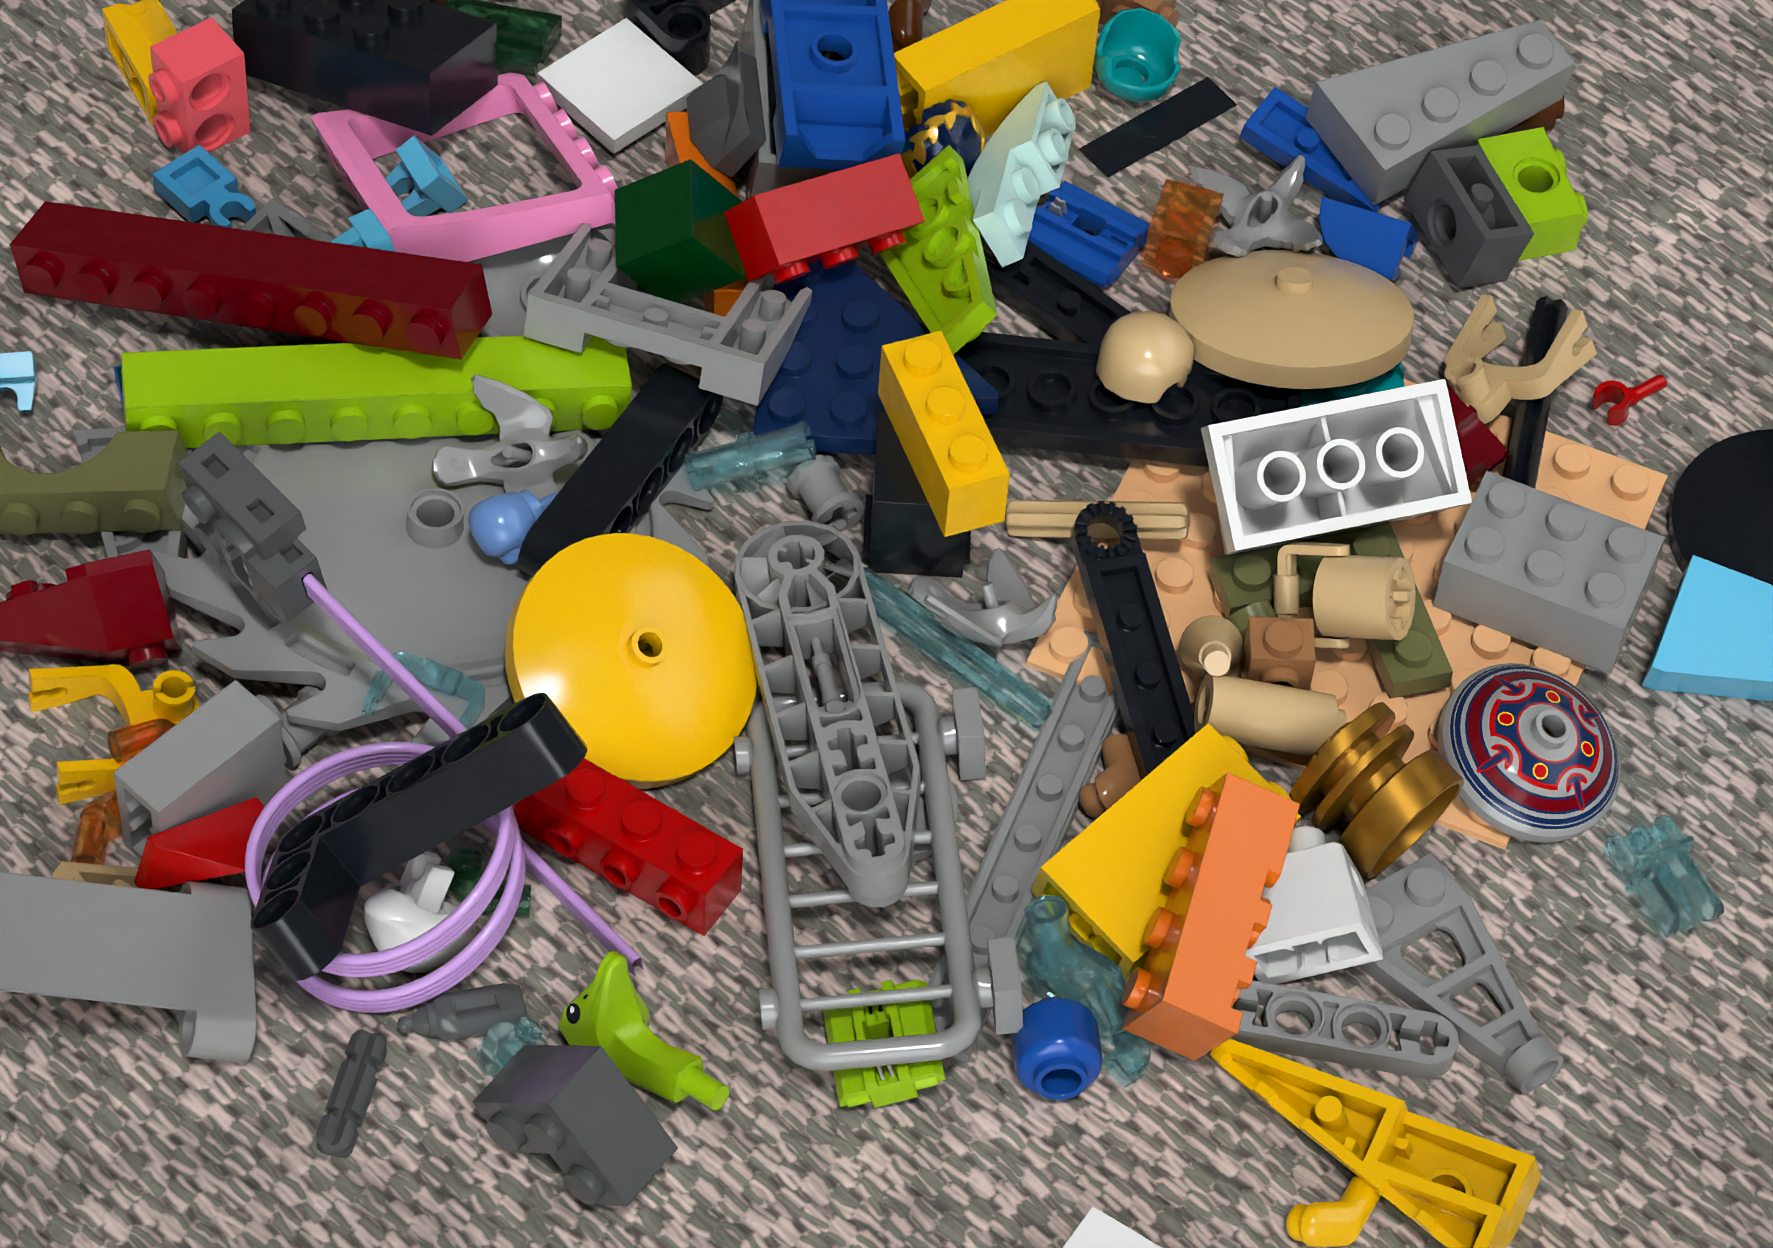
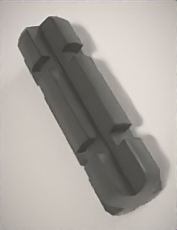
[316,1030,387,1158]

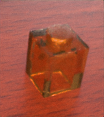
[1143,179,1224,278]

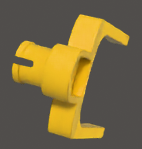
[28,664,199,805]

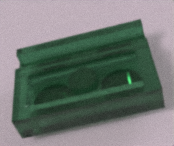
[444,0,562,77]

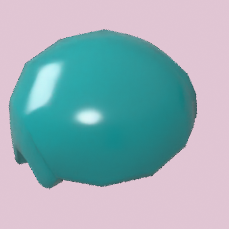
[1094,8,1181,103]

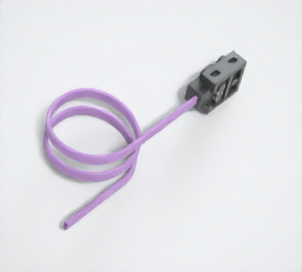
[178,431,644,1013]

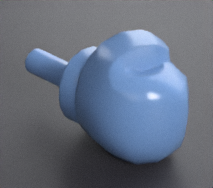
[468,490,560,565]

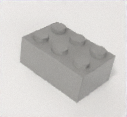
[1433,471,1665,674]

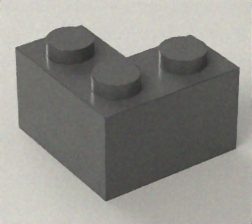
[473,1045,678,1206]

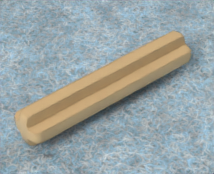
[1006,500,1190,540]

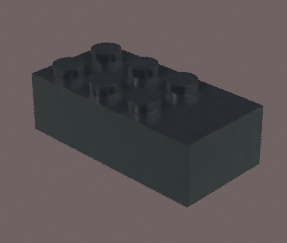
[232,0,498,136]

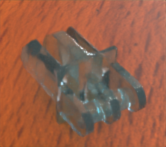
[1605,815,1724,938]

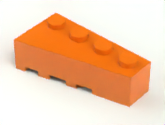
[1121,772,1300,1061]

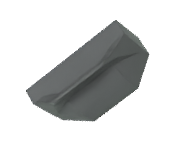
[686,41,766,177]

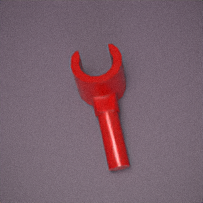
[1592,374,1667,426]

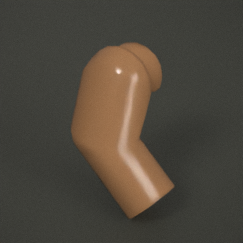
[1079,734,1141,818]

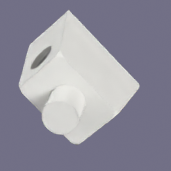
[1245,826,1383,984]

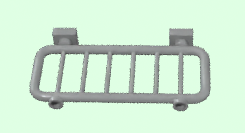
[734,681,1023,1071]

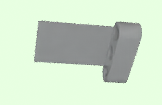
[0,872,257,1063]

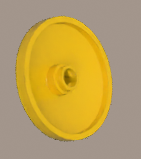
[504,533,757,789]

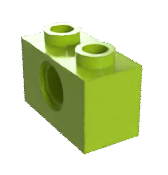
[1476,127,1588,261]

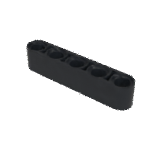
[517,362,724,576]

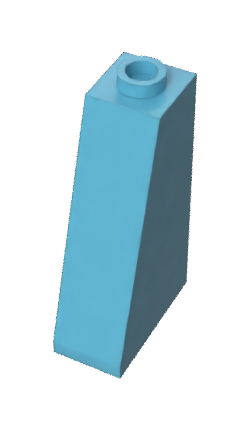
[1641,555,1773,702]

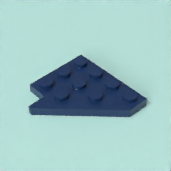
[753,261,999,455]

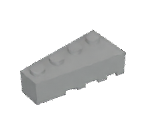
[1305,20,1575,206]

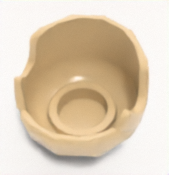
[1096,310,1195,403]

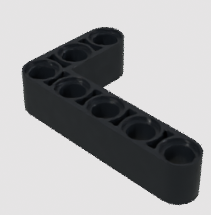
[251,692,588,981]

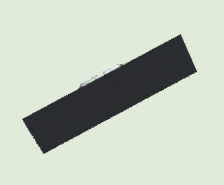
[1079,77,1237,177]

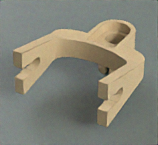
[1444,294,1597,424]

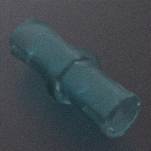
[685,421,816,492]

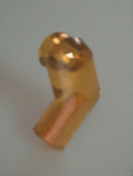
[70,790,123,865]

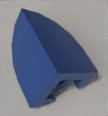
[1319,197,1420,280]

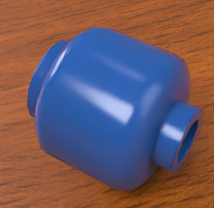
[1011,997,1102,1100]

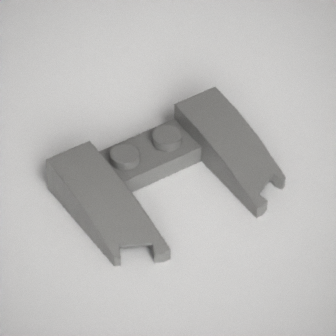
[523,223,812,406]

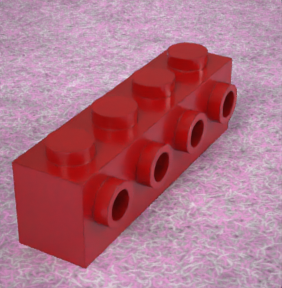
[513,758,743,936]

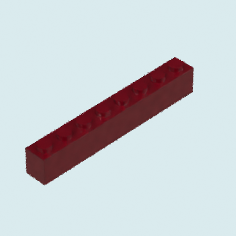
[10,201,492,360]

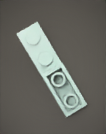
[967,81,1076,267]

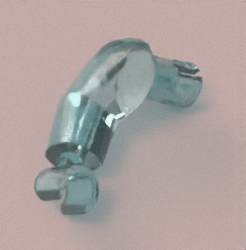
[1025,895,1151,1088]

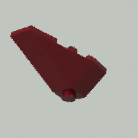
[0,549,183,669]

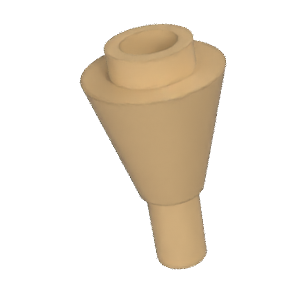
[1179,615,1243,678]

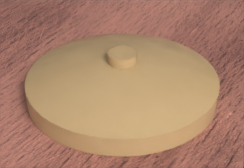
[1169,250,1414,389]

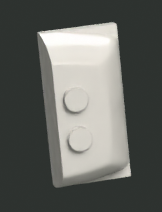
[1201,379,1472,555]

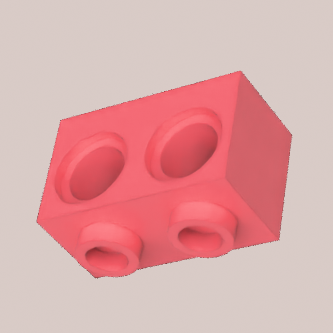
[148,17,251,154]

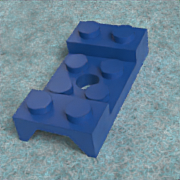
[760,0,905,170]

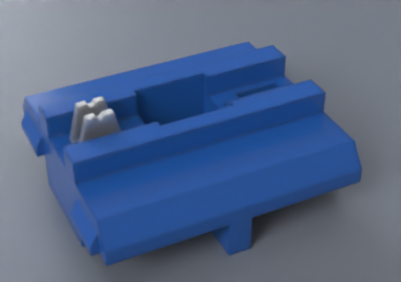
[1028,181,1154,289]

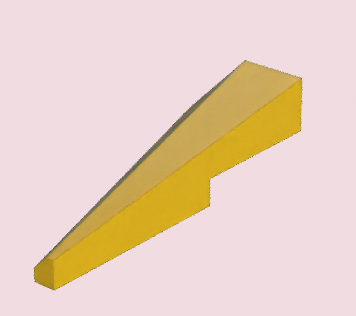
[1210,1039,1542,1248]

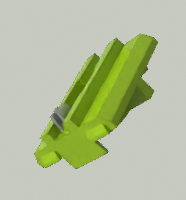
[823,979,946,1108]

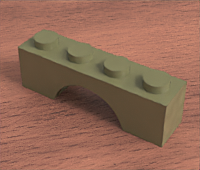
[0,430,188,536]

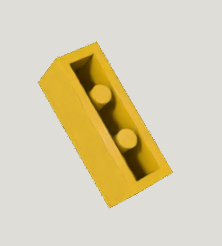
[878,331,1010,537]

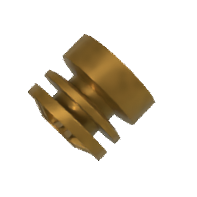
[1289,702,1464,879]

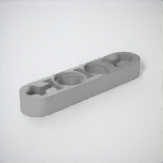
[1230,980,1459,1079]

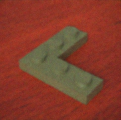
[1209,523,1453,699]

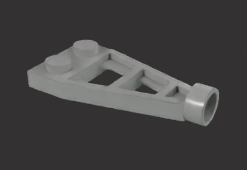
[1359,853,1564,1094]

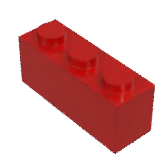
[724,153,925,285]

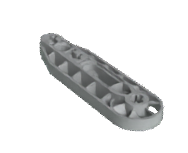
[734,520,921,907]

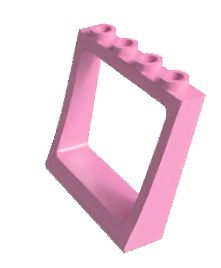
[310,70,618,262]

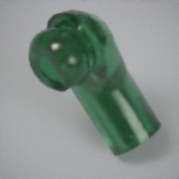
[447,847,532,918]

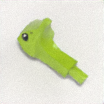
[558,951,729,1110]

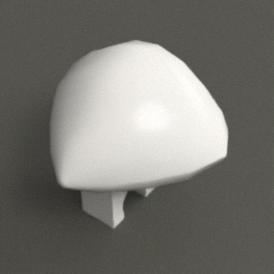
[364,852,476,973]

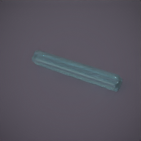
[859,567,1054,732]

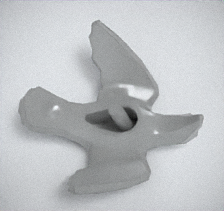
[1190,155,1323,257]
[432,374,588,499]
[907,548,1057,648]

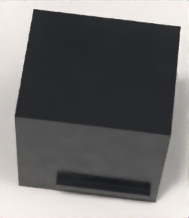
[863,412,971,578]

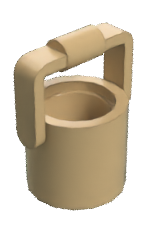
[1273,542,1416,648]

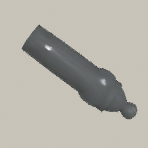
[397,983,527,1041]

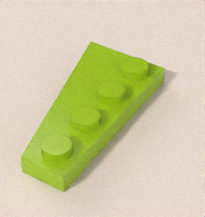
[880,145,997,355]

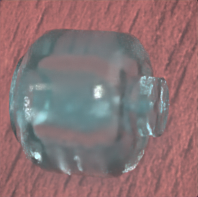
[476,1017,549,1078]

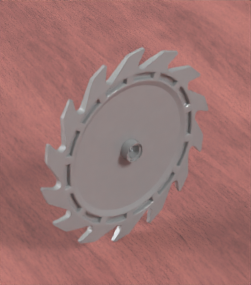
[152,339,715,747]

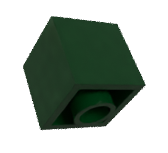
[615,159,745,303]

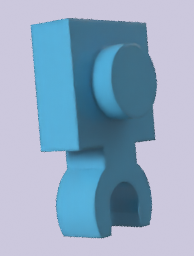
[152,144,256,228]

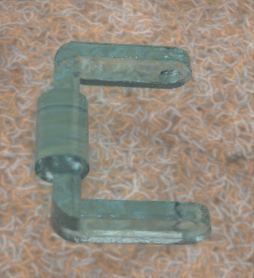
[362,651,485,739]

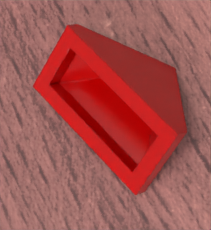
[134,797,264,890]

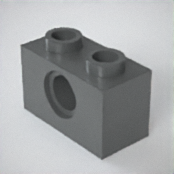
[1404,145,1534,288]

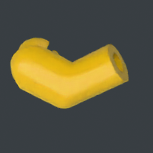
[1285,1176,1381,1247]

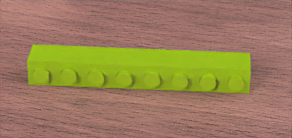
[121,335,632,448]

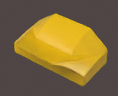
[102,0,178,125]

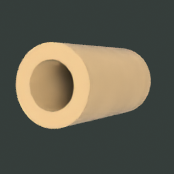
[1194,673,1346,757]

